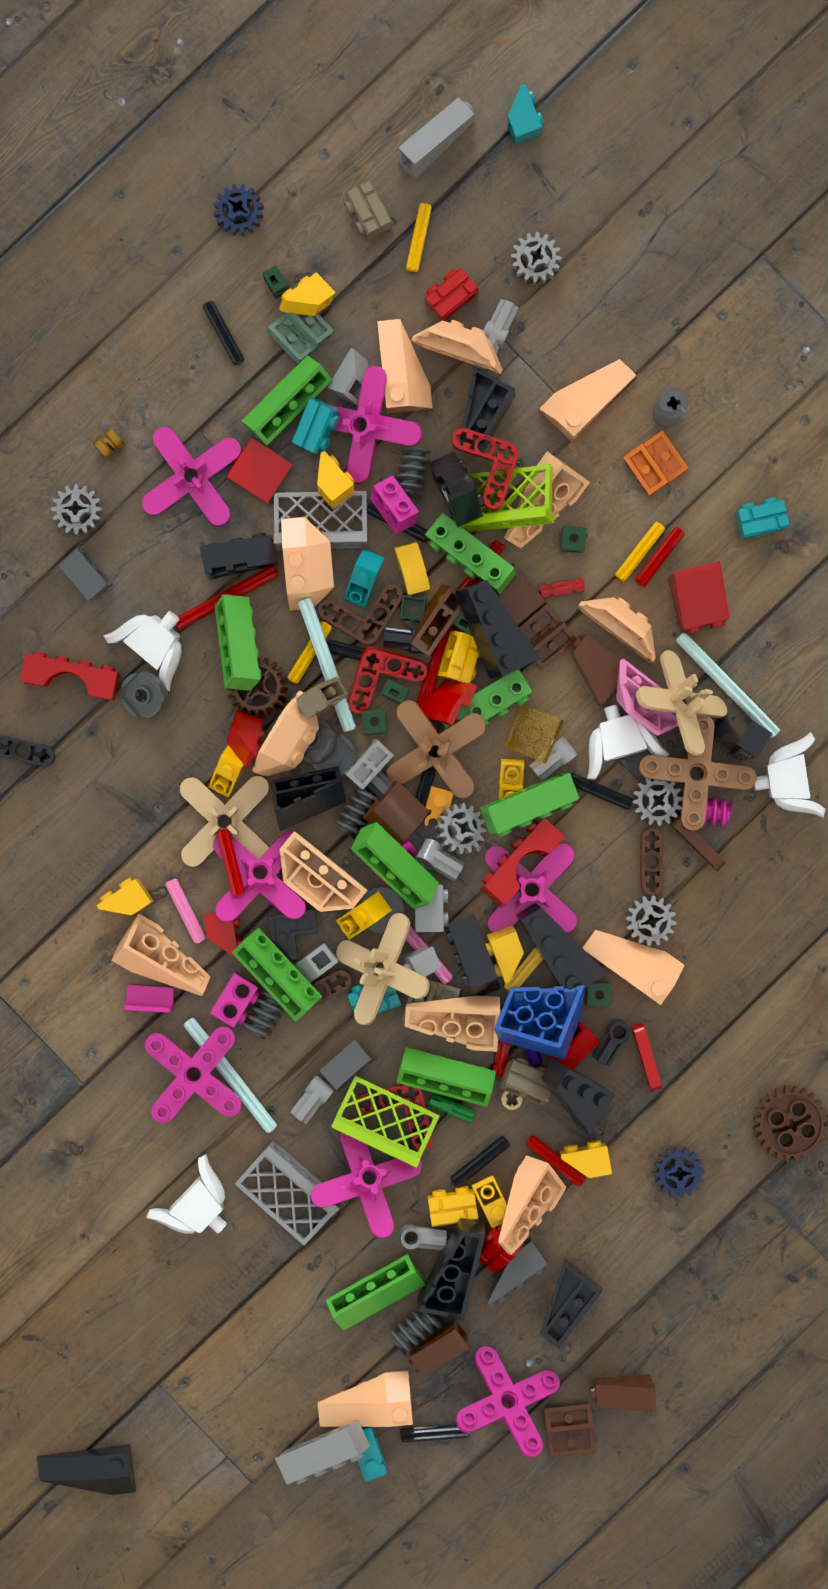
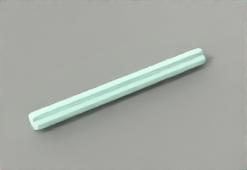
[298,598,356,732]
[676,632,780,738]
[184,1017,277,1133]

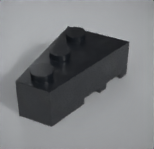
[460,367,516,453]
[429,452,484,527]
[713,714,773,761]
[270,766,346,831]
[446,914,501,996]
[541,1058,615,1135]
[540,1259,603,1349]

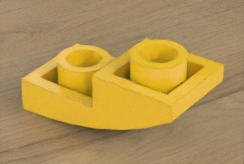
[394,542,430,595]
[498,759,524,799]

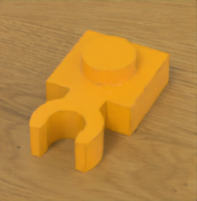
[424,786,454,826]

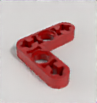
[451,428,518,510]
[348,647,427,714]
[357,1084,432,1150]

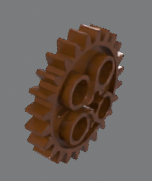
[753,1085,828,1162]

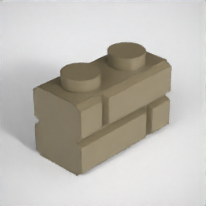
[344,181,392,240]
[296,677,348,718]
[499,1058,551,1106]

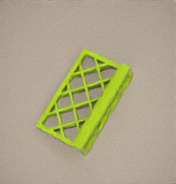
[461,464,554,532]
[331,1076,440,1168]

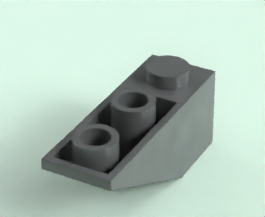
[487,1237,548,1305]

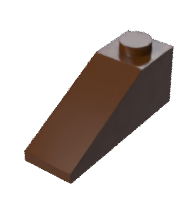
[410,584,462,657]

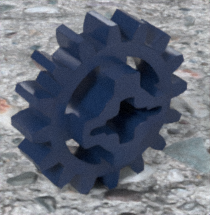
[213,184,264,236]
[653,1146,705,1198]

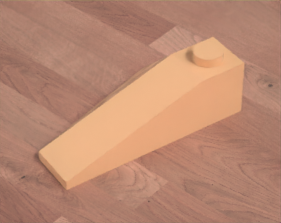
[377,319,433,414]
[504,451,590,548]
[111,913,211,996]
[582,930,685,1005]
[405,996,500,1052]
[498,1156,566,1255]
[318,1370,413,1427]

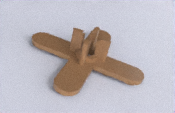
[387,700,486,798]
[639,716,757,831]

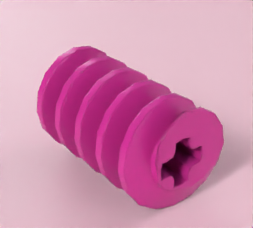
[681,797,733,829]

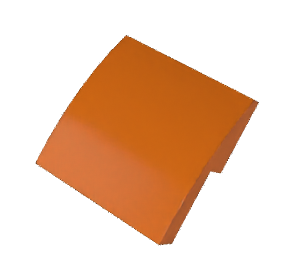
[623,430,689,495]

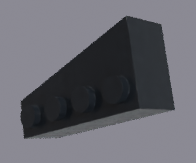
[455,580,540,678]
[516,903,608,990]
[417,1218,485,1320]

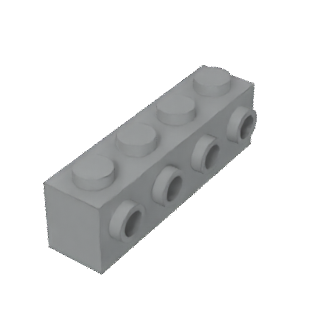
[275,1420,370,1485]

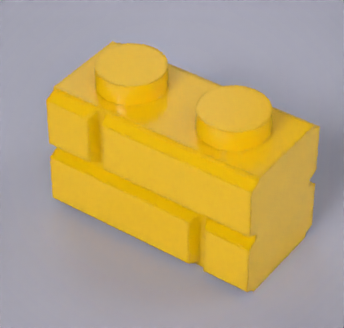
[438,631,480,683]
[428,1186,479,1227]

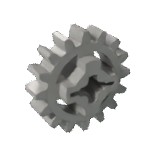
[511,232,562,285]
[51,484,103,536]
[632,778,683,826]
[435,803,486,855]
[625,895,677,946]

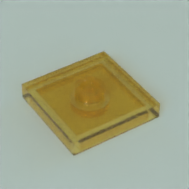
[504,704,564,764]

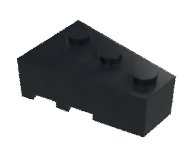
[199,533,278,580]

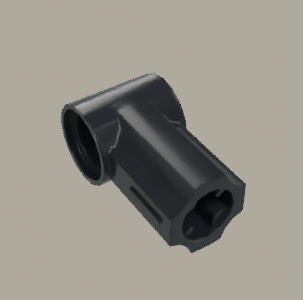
[383,627,423,654]
[592,1019,630,1067]

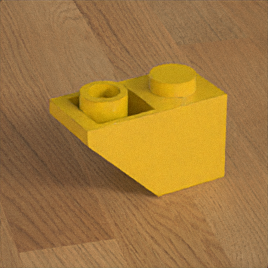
[279,272,336,316]
[317,451,355,509]
[208,745,246,798]
[96,878,154,915]
[336,891,392,940]
[485,925,524,983]
[559,1140,612,1178]
[472,1175,507,1228]

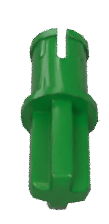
[428,1093,475,1123]

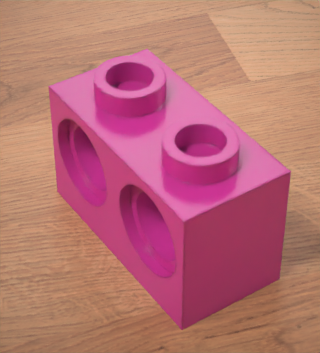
[370,475,419,535]
[210,971,261,1028]

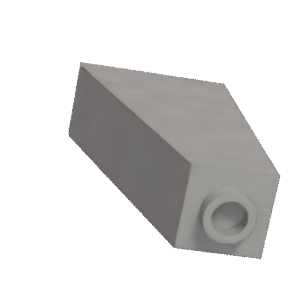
[399,97,475,179]

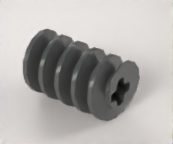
[653,389,688,427]
[396,446,432,498]
[333,789,379,839]
[243,991,285,1040]
[390,1311,443,1355]

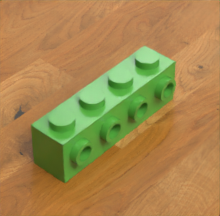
[242,355,332,445]
[425,513,517,596]
[214,594,261,691]
[441,669,532,729]
[480,773,579,837]
[351,822,439,909]
[232,928,322,1022]
[396,1047,496,1107]
[326,1254,425,1331]

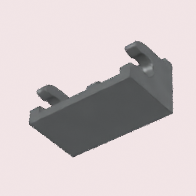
[58,549,113,601]
[320,1039,374,1091]

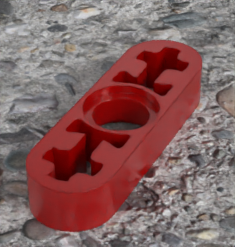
[631,1023,662,1091]

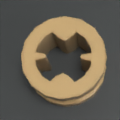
[501,1091,523,1110]

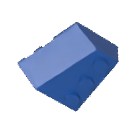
[494,985,585,1060]

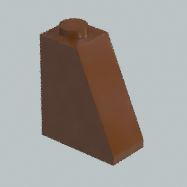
[571,634,620,707]
[409,1318,470,1376]
[590,1375,656,1412]

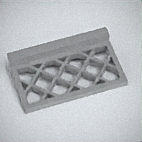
[274,491,368,551]
[235,1140,342,1246]

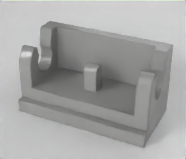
[344,739,394,790]

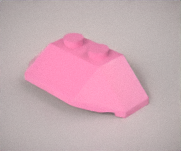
[616,659,678,736]

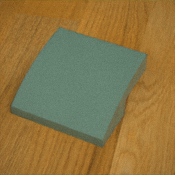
[266,313,334,364]

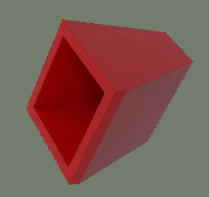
[668,561,730,634]

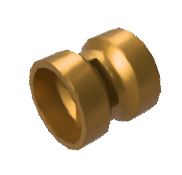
[93,427,125,460]

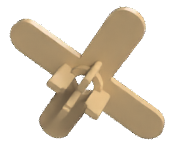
[636,650,727,756]
[180,776,269,867]
[336,913,429,1025]

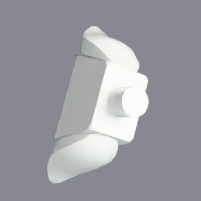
[103,611,182,691]
[587,705,670,779]
[754,732,825,818]
[146,1154,227,1234]

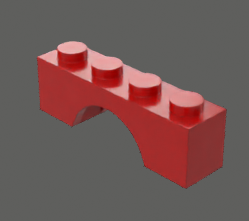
[20,651,121,701]
[480,818,565,908]

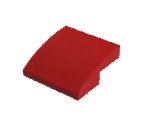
[226,438,293,503]
[422,679,477,725]

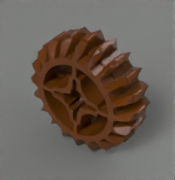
[226,656,289,718]

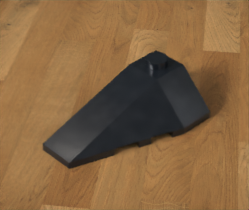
[37,1444,136,1495]

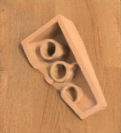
[539,359,636,442]

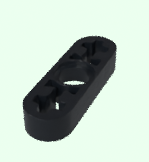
[0,735,56,766]

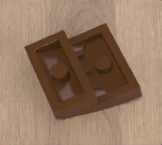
[496,563,545,625]
[518,603,577,670]
[363,781,430,844]
[544,1404,596,1458]

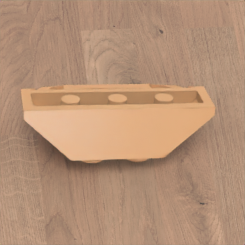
[412,320,503,374]
[281,517,334,611]
[577,597,656,664]
[252,690,319,777]
[279,831,368,912]

